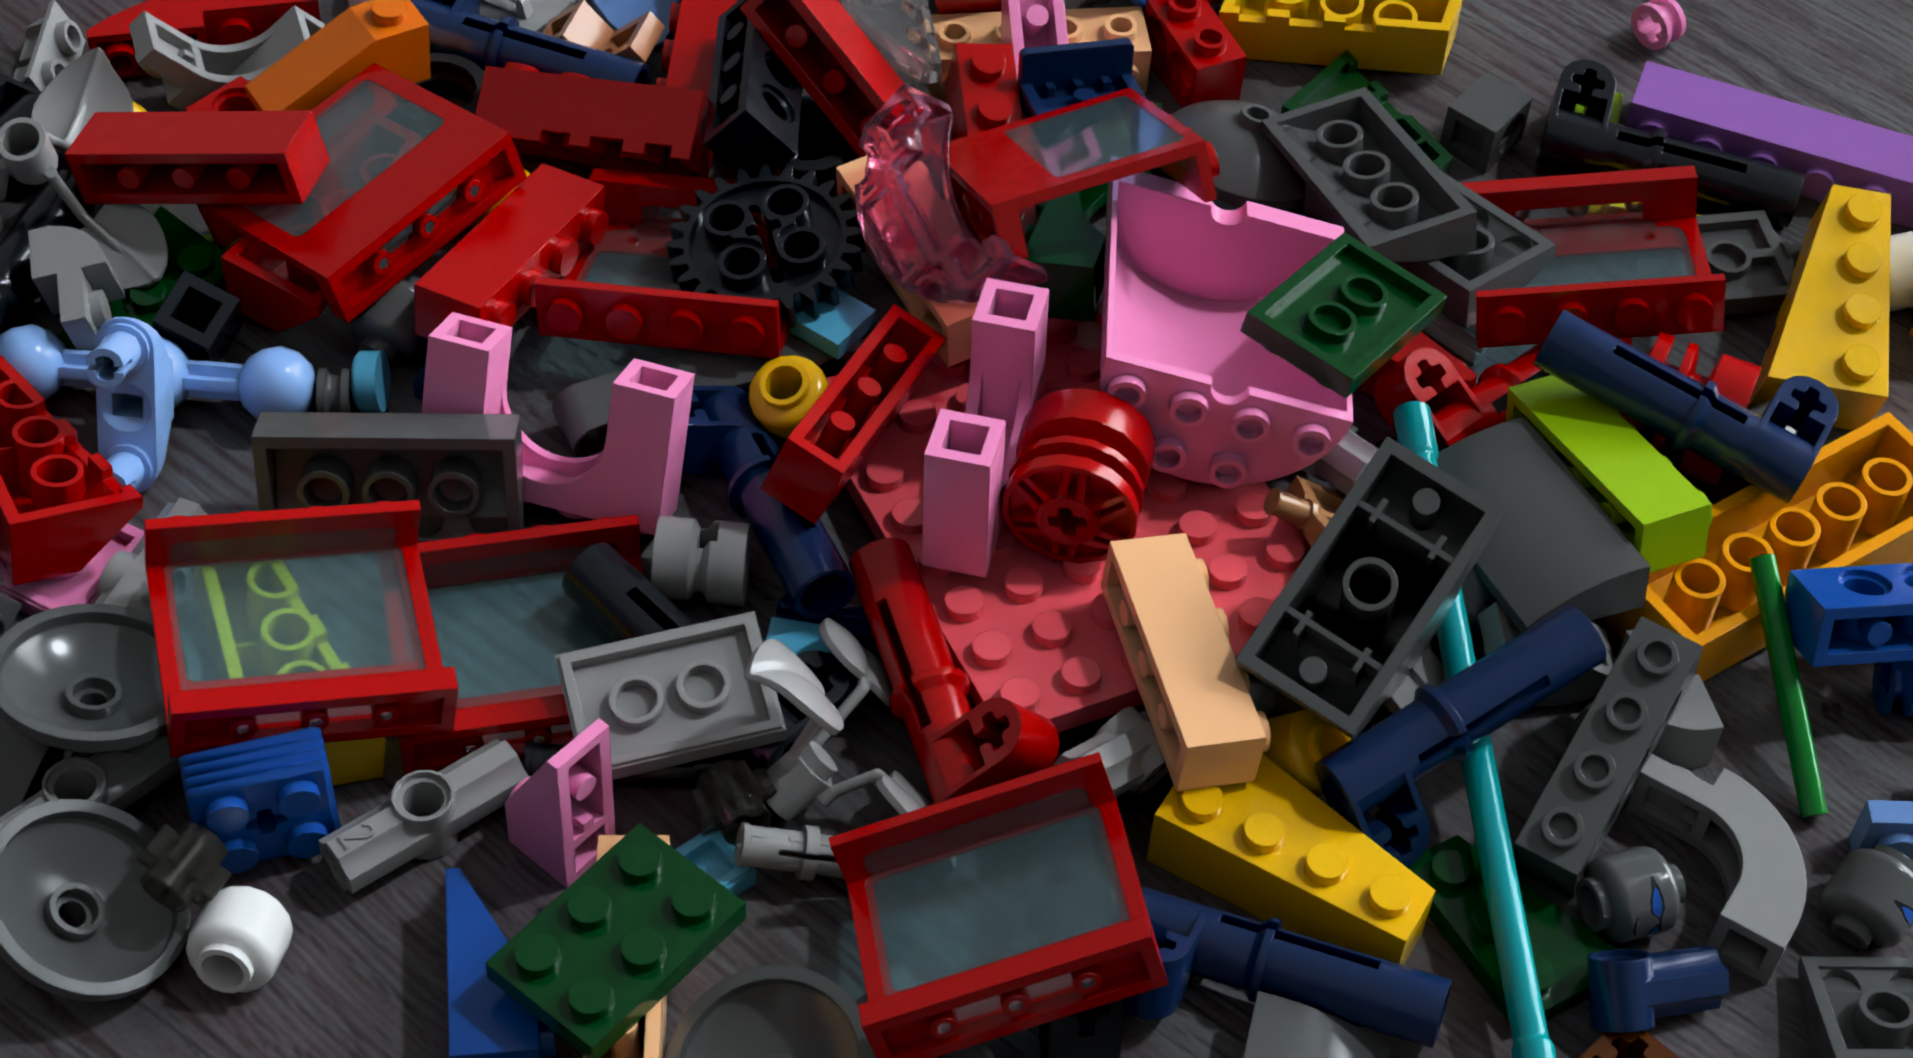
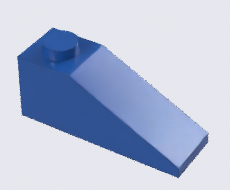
[445,868,556,1058]

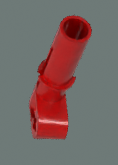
[1373,338,1632,452]
[848,538,1060,804]

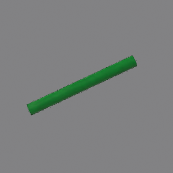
[1749,554,1828,818]

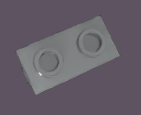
[13,0,86,91]

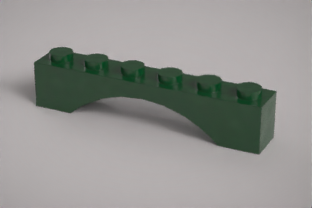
[1011,102,1162,322]

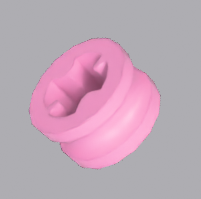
[1631,0,1686,51]

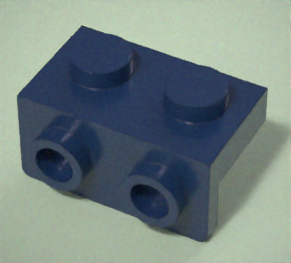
[1018,38,1147,136]

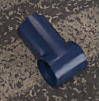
[1587,946,1729,1033]

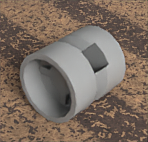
[651,515,752,607]

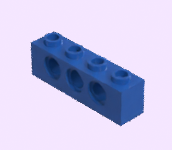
[1784,563,1913,667]

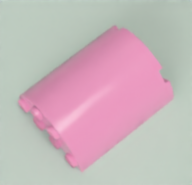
[1100,172,1353,489]

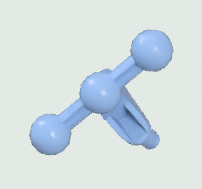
[0,317,317,493]

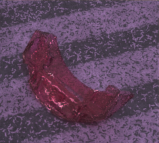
[855,84,1049,304]

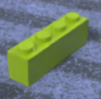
[1505,375,1713,573]

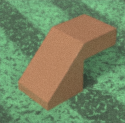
[541,0,665,63]

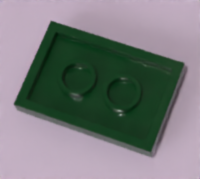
[1240,232,1448,399]
[485,823,746,1058]

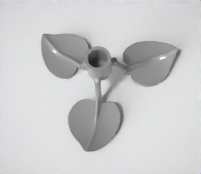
[0,47,168,292]
[744,618,958,882]

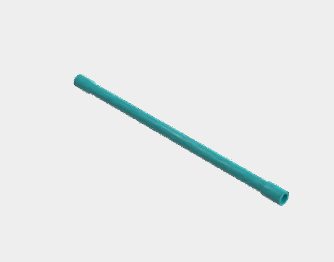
[1393,401,1557,1058]

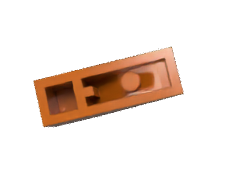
[245,0,431,111]

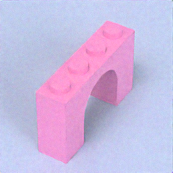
[922,278,1050,578]
[421,312,695,536]

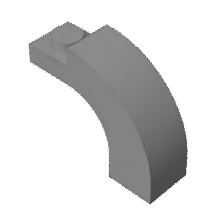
[129,5,326,111]
[1625,754,1807,985]

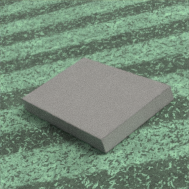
[555,611,787,780]

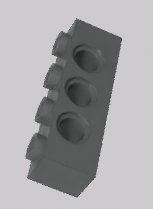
[1513,616,1704,899]

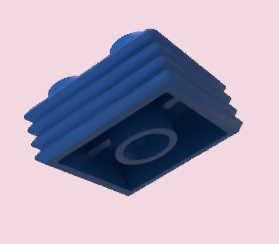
[178,726,341,874]

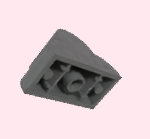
[1235,436,1504,740]

